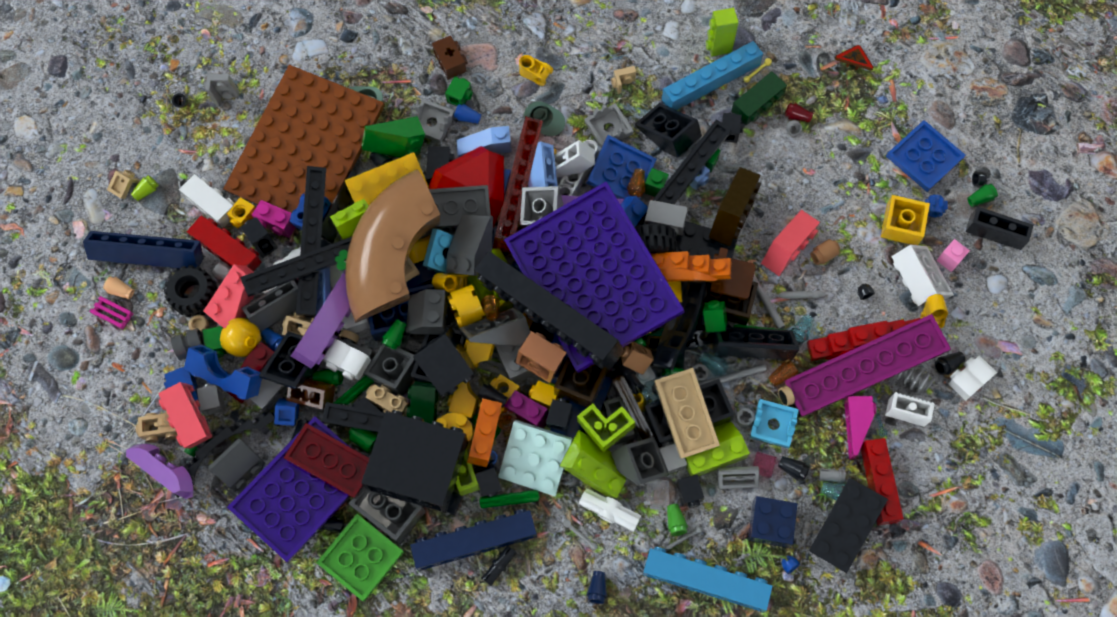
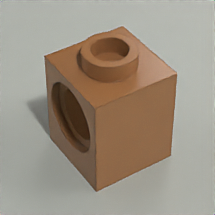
[620,341,654,375]

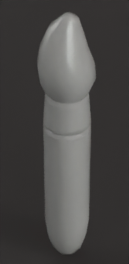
[779,290,826,299]

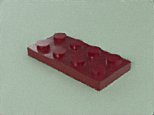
[284,423,369,499]

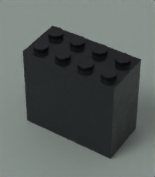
[361,410,468,513]

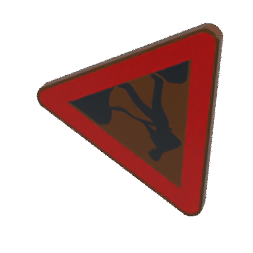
[835,45,874,70]

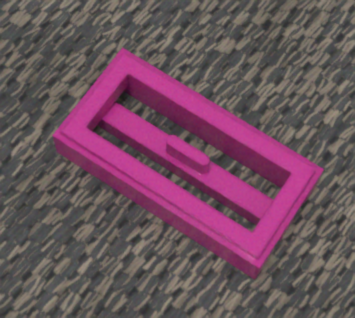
[89,296,133,330]

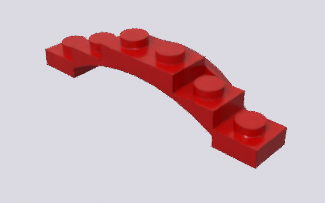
[807,318,920,361]

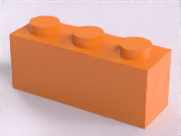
[467,398,502,467]

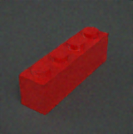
[186,215,262,272]
[860,438,904,526]

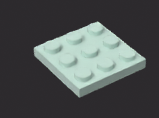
[498,419,573,496]

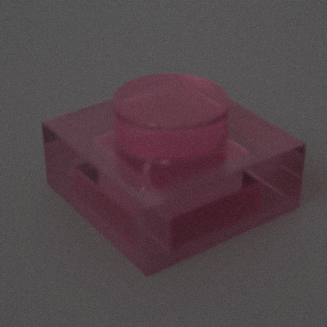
[753,451,777,478]

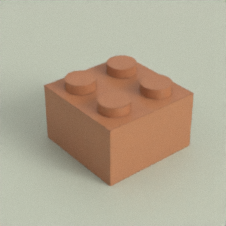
[515,331,567,383]

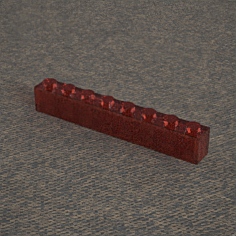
[493,116,543,253]

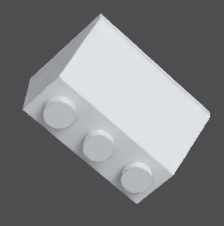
[891,245,954,306]

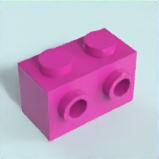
[252,200,296,238]

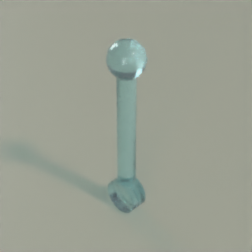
[872,396,887,437]

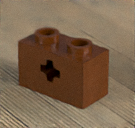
[432,35,468,80]
[286,378,335,409]

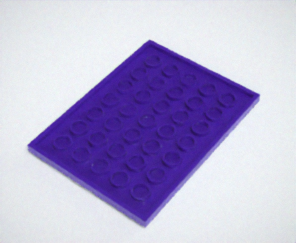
[504,181,685,373]

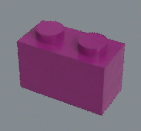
[504,390,549,429]

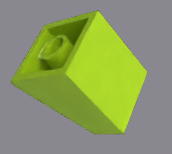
[330,199,369,240]

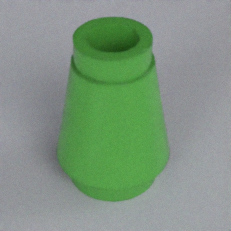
[667,504,688,536]

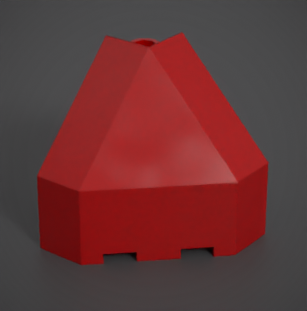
[428,146,504,227]

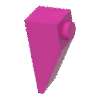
[844,396,877,460]

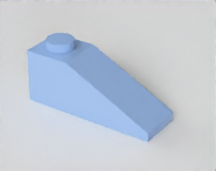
[457,126,512,158]
[528,142,558,187]

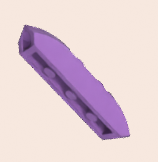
[126,444,193,499]

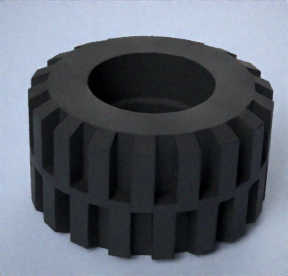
[635,223,677,253]
[164,265,218,318]

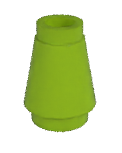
[130,175,159,201]

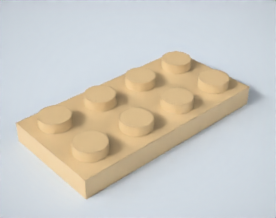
[654,368,720,459]

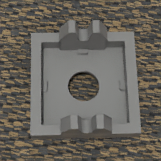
[411,99,455,143]
[584,103,634,148]

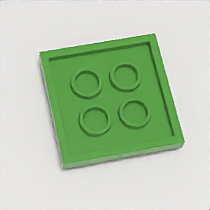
[316,514,404,602]

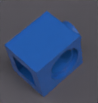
[274,398,299,426]

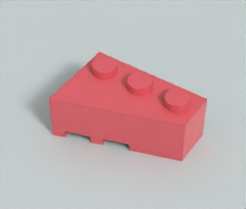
[761,209,820,276]
[203,264,254,328]
[158,382,212,449]

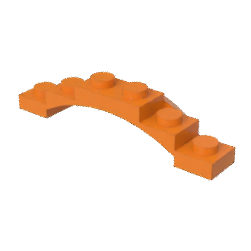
[650,251,732,282]

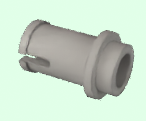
[819,468,845,485]

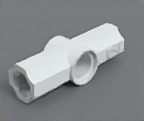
[579,488,641,533]

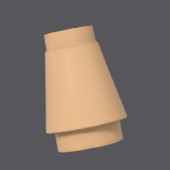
[103,276,135,299]

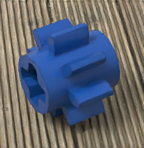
[925,194,948,218]

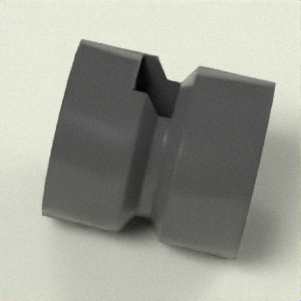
[171,328,204,361]

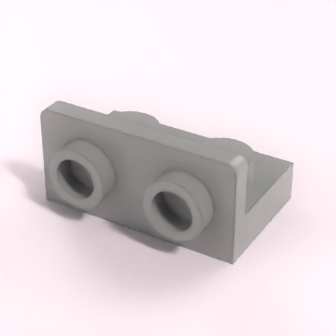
[204,74,239,107]

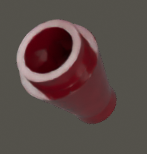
[784,102,813,123]

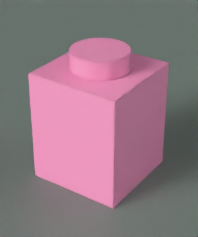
[936,239,970,272]

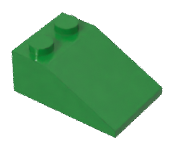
[362,116,425,158]

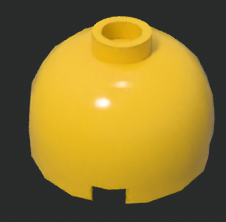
[220,318,261,357]

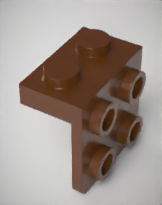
[708,247,756,300]

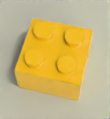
[880,195,930,245]

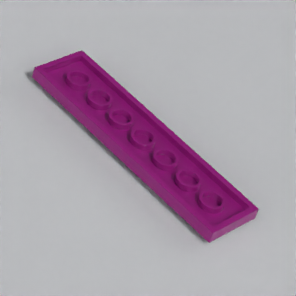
[784,314,951,417]

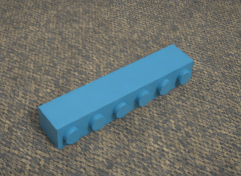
[662,41,763,110]
[642,547,772,613]

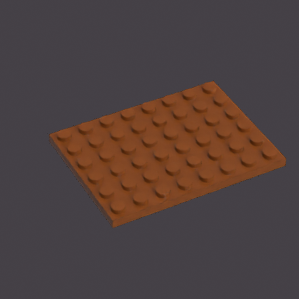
[223,64,385,213]

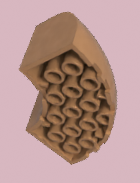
[345,169,440,323]

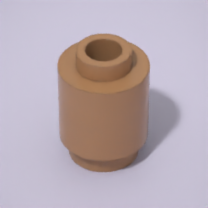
[810,239,840,265]

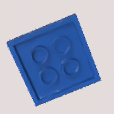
[886,120,966,192]
[586,135,657,199]

